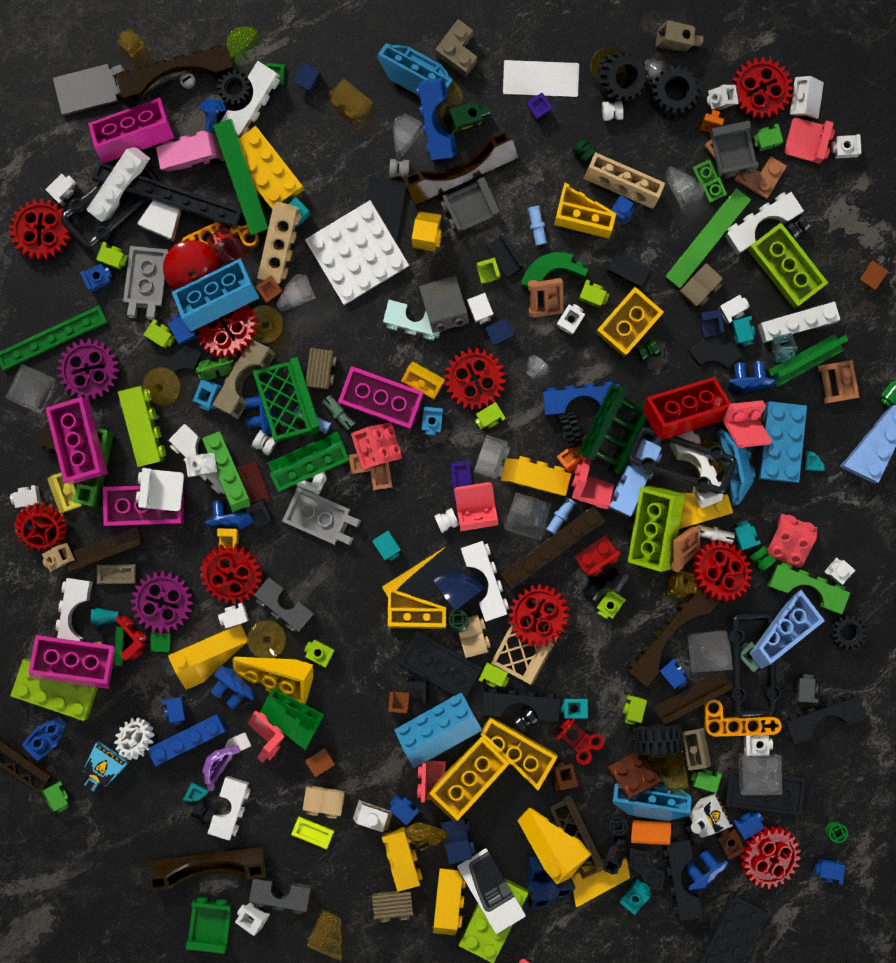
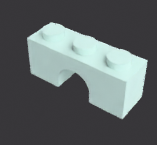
[383,300,440,340]

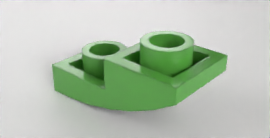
[692,159,727,203]

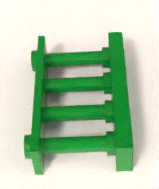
[268,431,349,492]

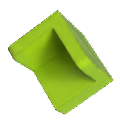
[476,258,500,284]

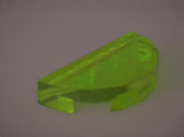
[226,26,258,60]

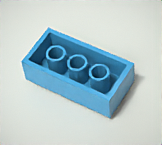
[172,258,259,332]
[757,402,807,483]
[394,692,482,768]

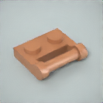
[528,278,564,318]
[818,360,860,404]
[671,525,700,572]

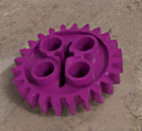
[57,338,120,400]
[130,571,194,634]

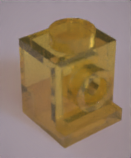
[116,28,144,57]
[668,571,697,598]

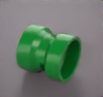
[749,545,776,572]
[825,822,848,843]

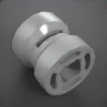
[389,159,409,179]

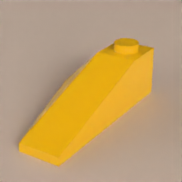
[168,624,249,690]
[233,657,313,705]
[517,807,592,884]

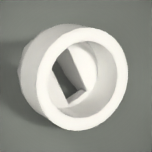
[180,72,195,89]

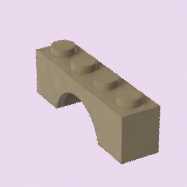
[212,341,276,420]

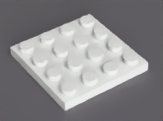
[305,200,409,305]

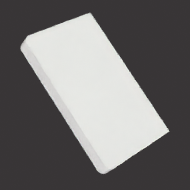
[790,76,824,119]

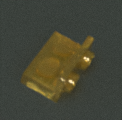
[328,78,373,121]

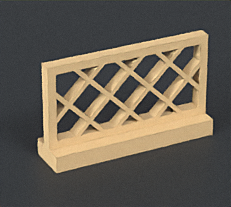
[491,600,567,685]

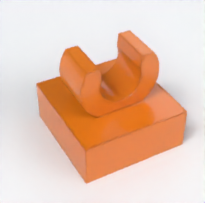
[700,109,724,133]

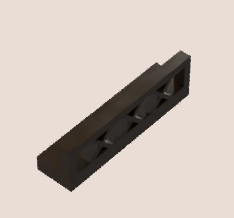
[67,527,144,572]
[653,670,733,725]
[0,736,54,794]
[550,795,604,879]

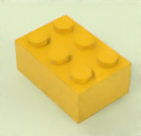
[596,287,664,357]

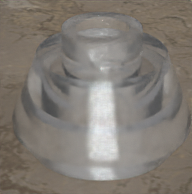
[644,58,665,83]
[525,355,550,380]

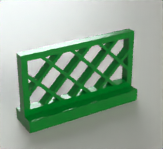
[767,334,848,388]
[253,357,319,442]

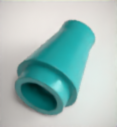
[91,608,118,627]

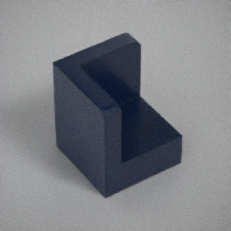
[293,62,321,95]
[699,310,724,337]
[486,318,514,347]

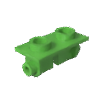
[196,355,235,381]

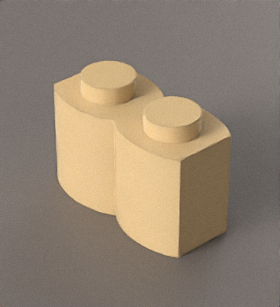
[459,615,491,658]
[303,785,345,819]

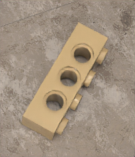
[583,152,665,209]
[257,201,301,284]

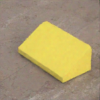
[48,473,82,513]

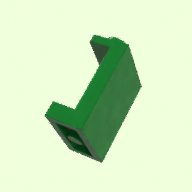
[186,897,232,954]

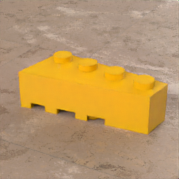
[480,716,557,790]

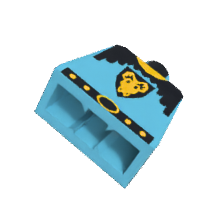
[83,741,129,791]

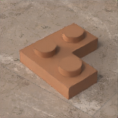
[734,156,787,200]
[349,454,393,490]

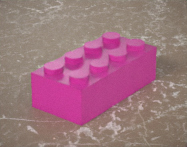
[88,98,174,164]
[338,366,424,430]
[45,397,108,484]
[103,486,184,526]
[28,635,115,689]

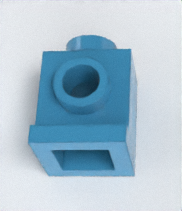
[193,380,222,411]
[421,407,443,436]

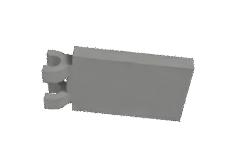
[53,64,124,116]
[123,246,168,320]
[282,487,361,545]

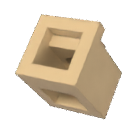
[42,543,75,572]

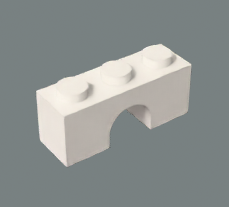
[207,776,251,841]

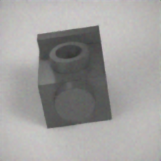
[795,674,818,703]

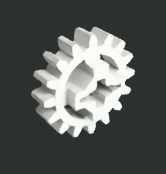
[114,718,154,760]

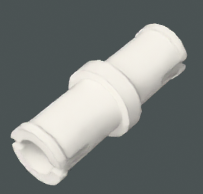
[696,524,735,545]

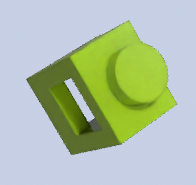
[96,242,128,270]
[579,280,609,308]
[144,319,176,349]
[475,402,506,430]
[596,591,626,620]
[304,639,335,668]
[479,662,509,688]
[623,695,647,725]

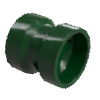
[571,137,598,164]
[635,338,661,363]
[448,610,469,633]

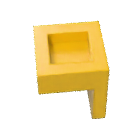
[217,529,239,548]

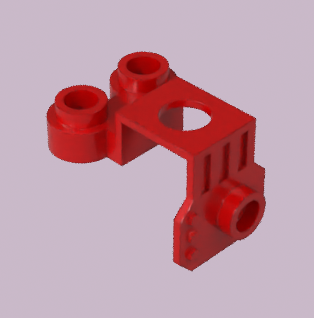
[556,718,604,765]

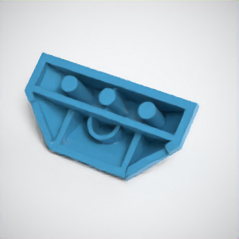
[377,43,453,94]
[716,429,756,506]
[613,778,692,821]

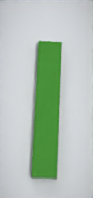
[665,188,751,289]

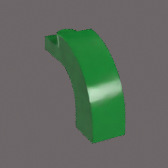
[520,252,588,289]

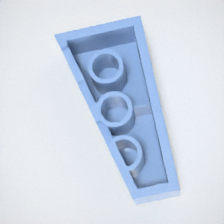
[840,405,896,483]
[609,439,663,517]
[749,590,825,669]

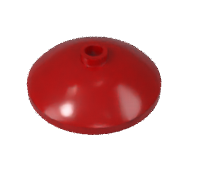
[163,240,221,290]

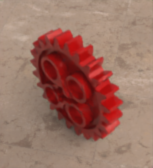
[732,57,793,120]
[9,198,71,261]
[196,304,258,359]
[444,348,506,410]
[691,541,752,603]
[200,543,263,604]
[508,584,571,648]
[740,826,801,889]

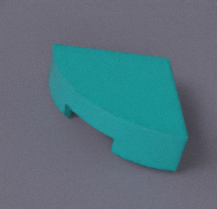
[804,451,825,471]
[183,782,209,802]

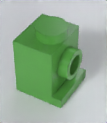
[752,124,783,152]
[690,768,722,793]
[41,781,68,813]

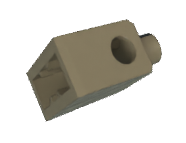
[655,20,703,51]

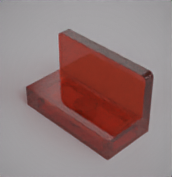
[206,225,248,265]
[236,461,269,504]

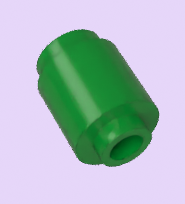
[880,379,896,408]

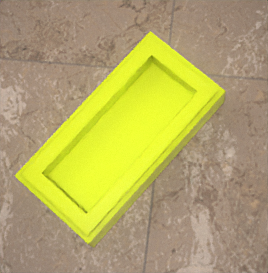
[291,816,334,849]

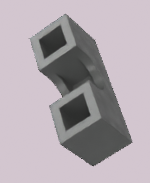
[254,577,315,632]
[249,878,312,914]

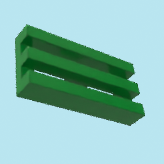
[114,626,124,666]

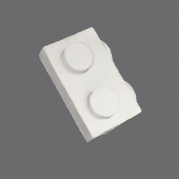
[136,468,184,511]

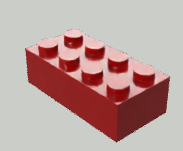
[643,377,731,441]

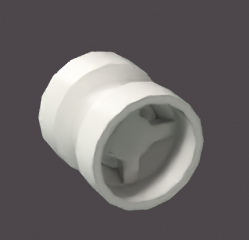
[602,100,623,121]
[252,430,277,456]
[434,508,459,533]

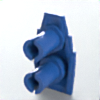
[199,99,226,131]
[728,361,775,394]
[244,388,276,434]
[205,500,254,529]
[211,666,256,709]
[21,716,67,762]
[684,849,729,892]

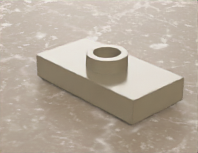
[97,564,136,584]

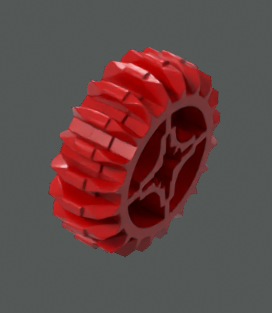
[14,501,67,552]

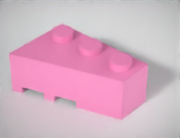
[156,131,225,172]

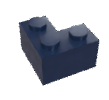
[441,816,475,864]

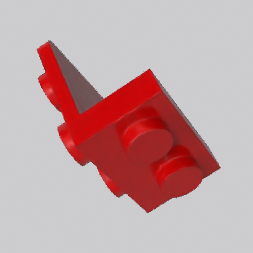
[114,616,148,660]

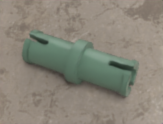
[322,395,356,431]

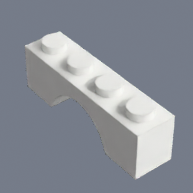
[221,61,280,138]
[87,147,150,222]
[725,192,804,255]
[758,302,840,344]
[169,424,241,494]
[669,431,723,509]
[461,541,509,622]
[56,578,93,642]

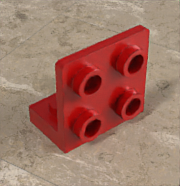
[573,535,621,577]

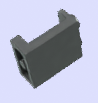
[710,120,759,178]
[440,177,500,233]
[419,276,469,333]

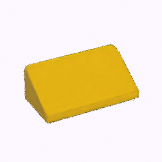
[401,362,445,400]

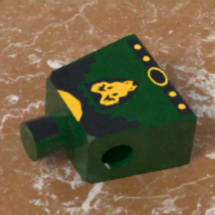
[444,102,491,135]

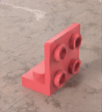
[722,400,772,448]
[351,422,402,470]

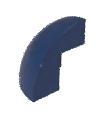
[432,571,485,611]
[527,857,576,909]

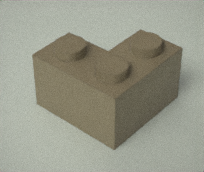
[435,19,477,77]

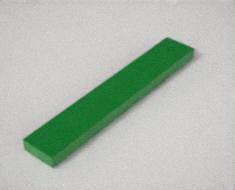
[213,119,269,235]
[0,305,108,372]

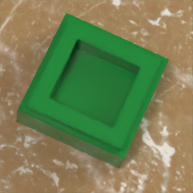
[150,632,171,652]

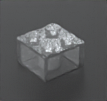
[474,435,511,480]
[739,754,782,795]

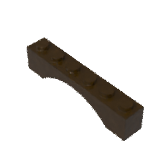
[116,45,233,103]
[403,131,519,205]
[500,506,605,589]
[628,584,721,687]
[147,847,266,892]

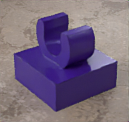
[526,92,553,120]

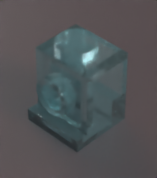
[771,333,798,362]

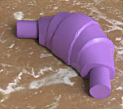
[202,745,240,791]

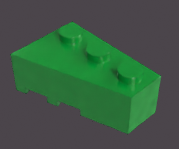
[260,688,325,750]

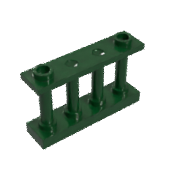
[578,384,648,475]

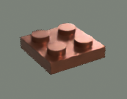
[607,753,661,801]

